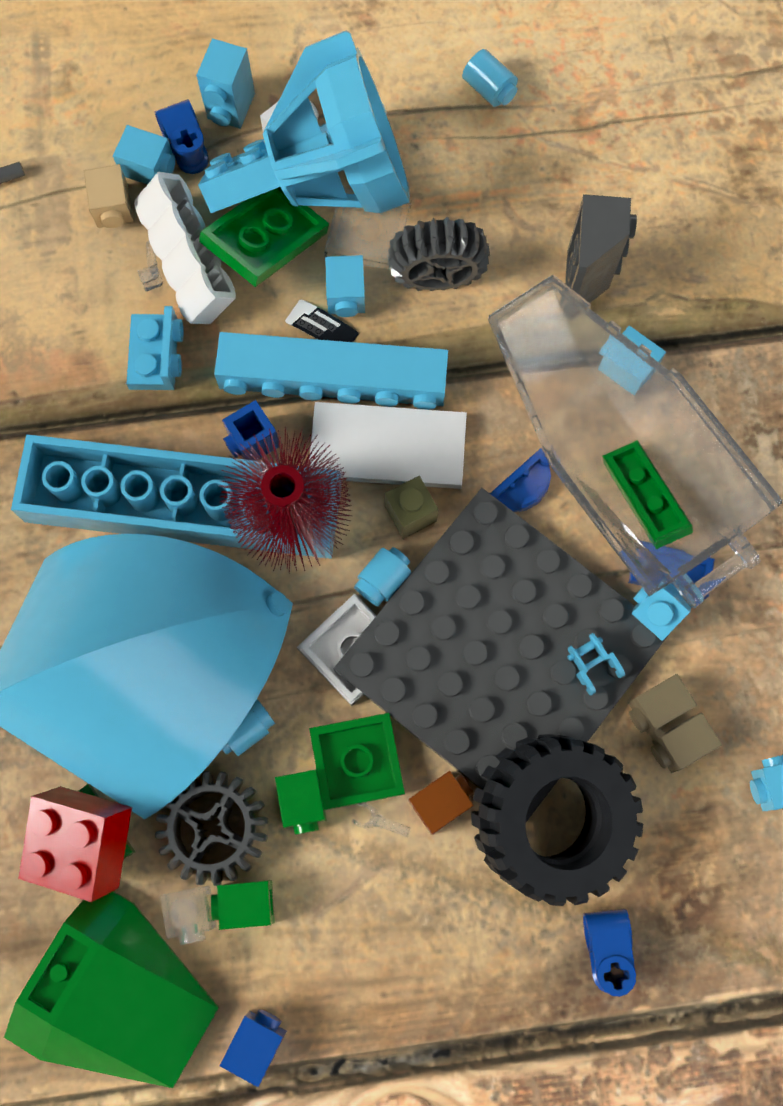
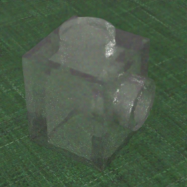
[160,885,217,945]

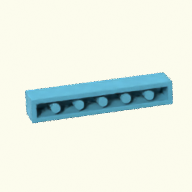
[214,332,448,410]

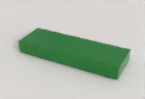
[602,440,693,549]

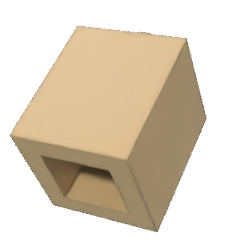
[83,164,134,228]

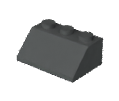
[563,194,637,319]

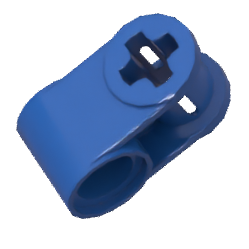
[154,99,209,174]
[583,909,636,997]

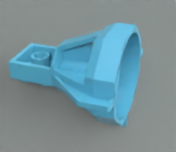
[198,30,410,213]

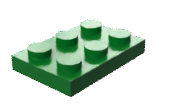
[199,187,330,287]

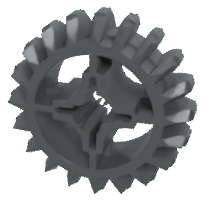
[388,217,490,291]
[155,771,269,886]

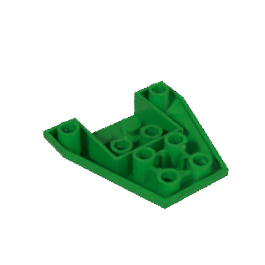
[4,891,219,1088]

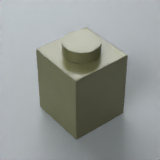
[384,475,438,539]

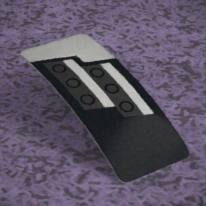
[285,299,358,342]

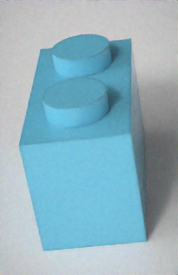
[196,38,255,129]

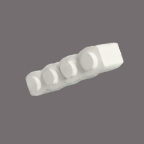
[134,172,236,324]

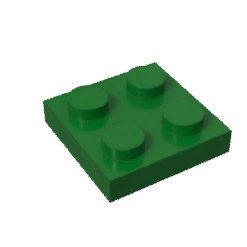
[309,713,405,811]

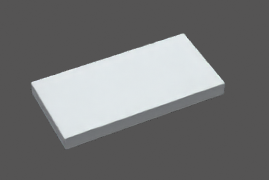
[309,402,467,489]

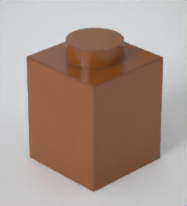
[408,771,474,835]

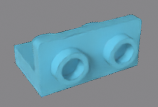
[126,306,184,390]

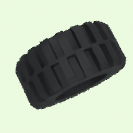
[471,734,644,906]

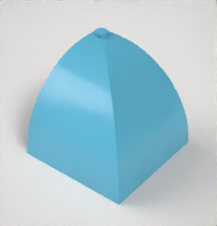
[0,534,293,820]

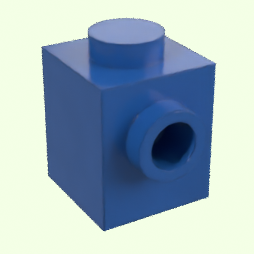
[222,400,279,461]

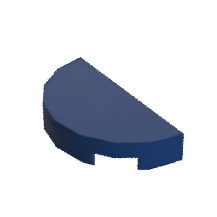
[490,448,551,512]

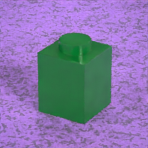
[275,769,327,835]
[211,880,275,930]

